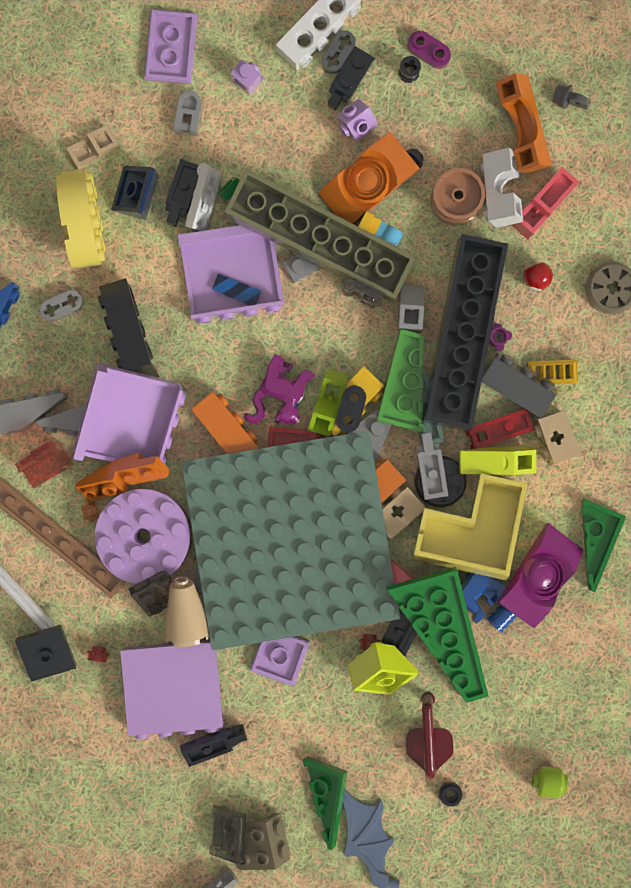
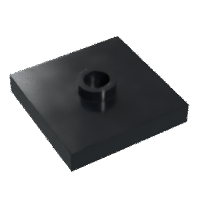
[15,625,77,682]

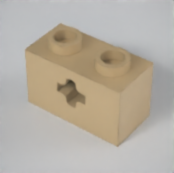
[534,410,581,464]
[381,487,426,539]

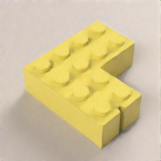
[412,473,528,580]

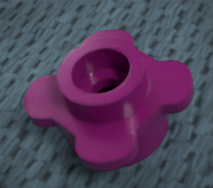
[489,323,512,351]

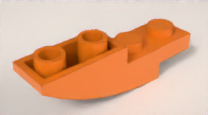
[75,452,169,501]

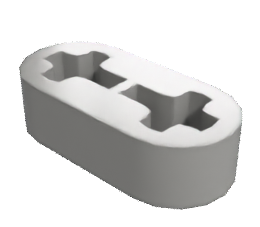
[40,290,84,322]

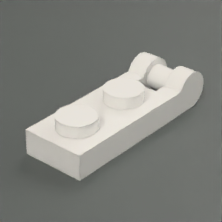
[185,163,222,232]

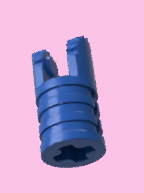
[486,605,517,633]

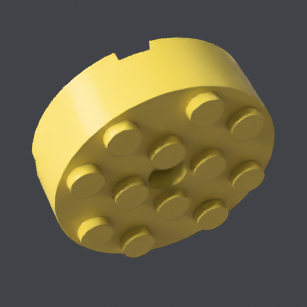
[56,168,106,269]

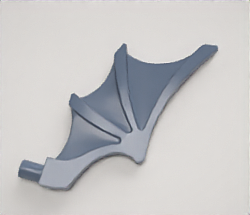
[343,788,400,888]

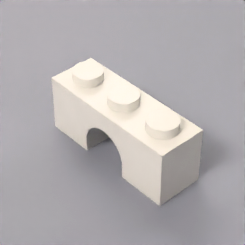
[481,148,523,228]

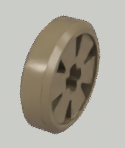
[586,262,631,315]

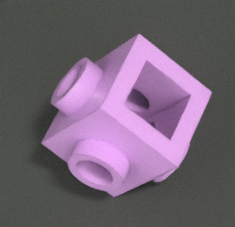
[337,99,379,142]

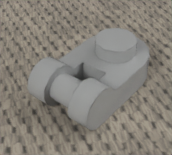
[174,91,202,136]

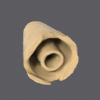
[164,577,210,647]

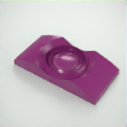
[497,523,583,628]

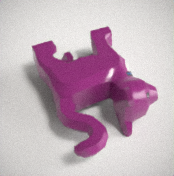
[244,354,315,424]

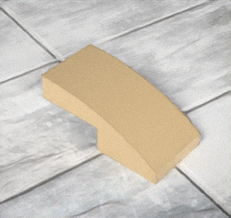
[66,125,119,170]

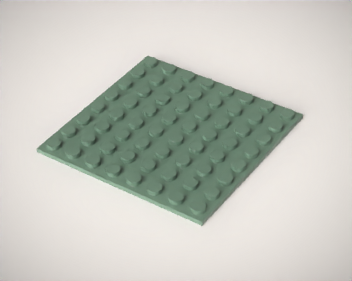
[182,431,400,650]

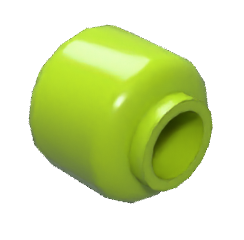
[532,766,568,799]

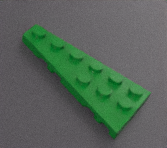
[386,567,489,703]

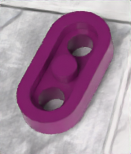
[408,31,451,69]

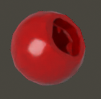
[523,262,553,291]

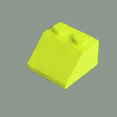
[348,642,419,695]

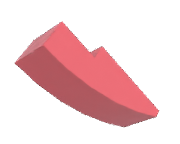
[512,167,579,240]

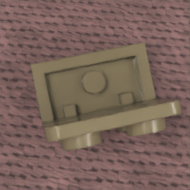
[228,813,291,870]

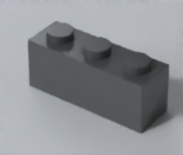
[482,353,557,418]

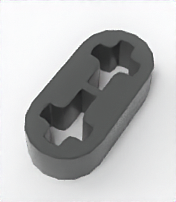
[322,31,355,74]

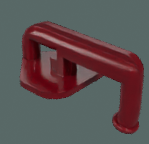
[406,692,454,779]

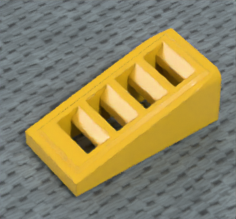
[527,360,578,385]

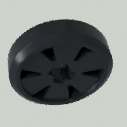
[414,456,467,507]

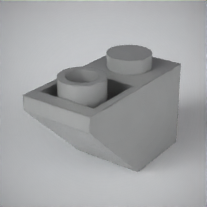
[397,284,424,333]

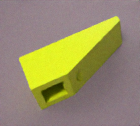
[459,445,536,475]

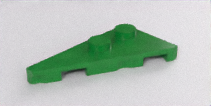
[581,499,626,592]
[303,757,348,850]

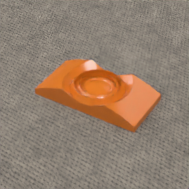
[319,132,420,224]

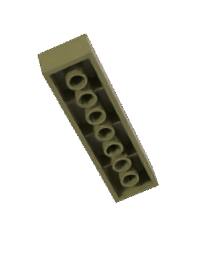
[222,169,416,302]

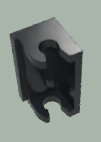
[381,608,417,656]

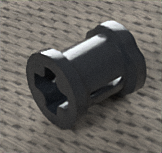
[399,56,421,83]

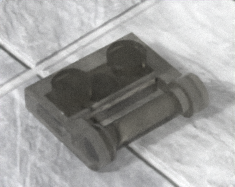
[342,277,385,309]
[128,571,172,617]
[209,805,247,864]

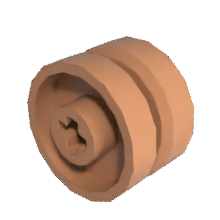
[430,168,485,226]

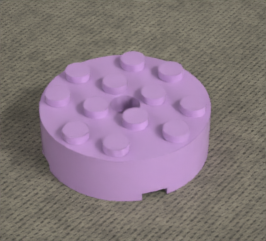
[95,488,192,584]

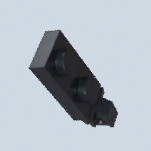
[328,46,375,111]
[165,159,199,227]
[180,724,247,767]

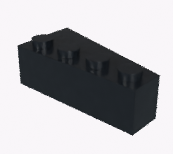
[98,278,160,378]

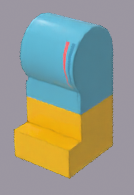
[358,211,403,247]

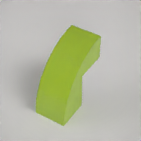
[308,368,349,437]

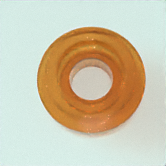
[81,500,98,523]

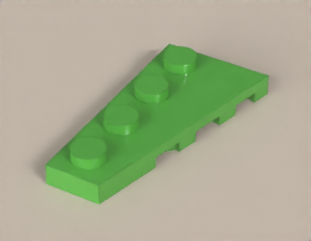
[376,329,424,433]

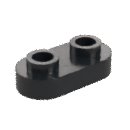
[336,385,366,432]

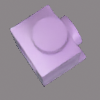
[230,59,264,96]

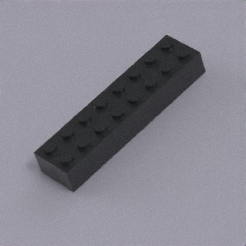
[422,234,508,431]

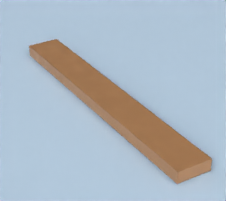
[0,477,126,598]

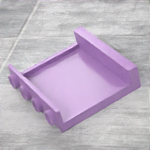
[178,225,284,324]
[73,363,186,464]
[120,640,224,739]

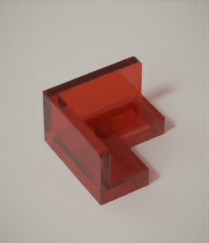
[15,440,74,488]

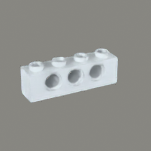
[276,0,361,71]

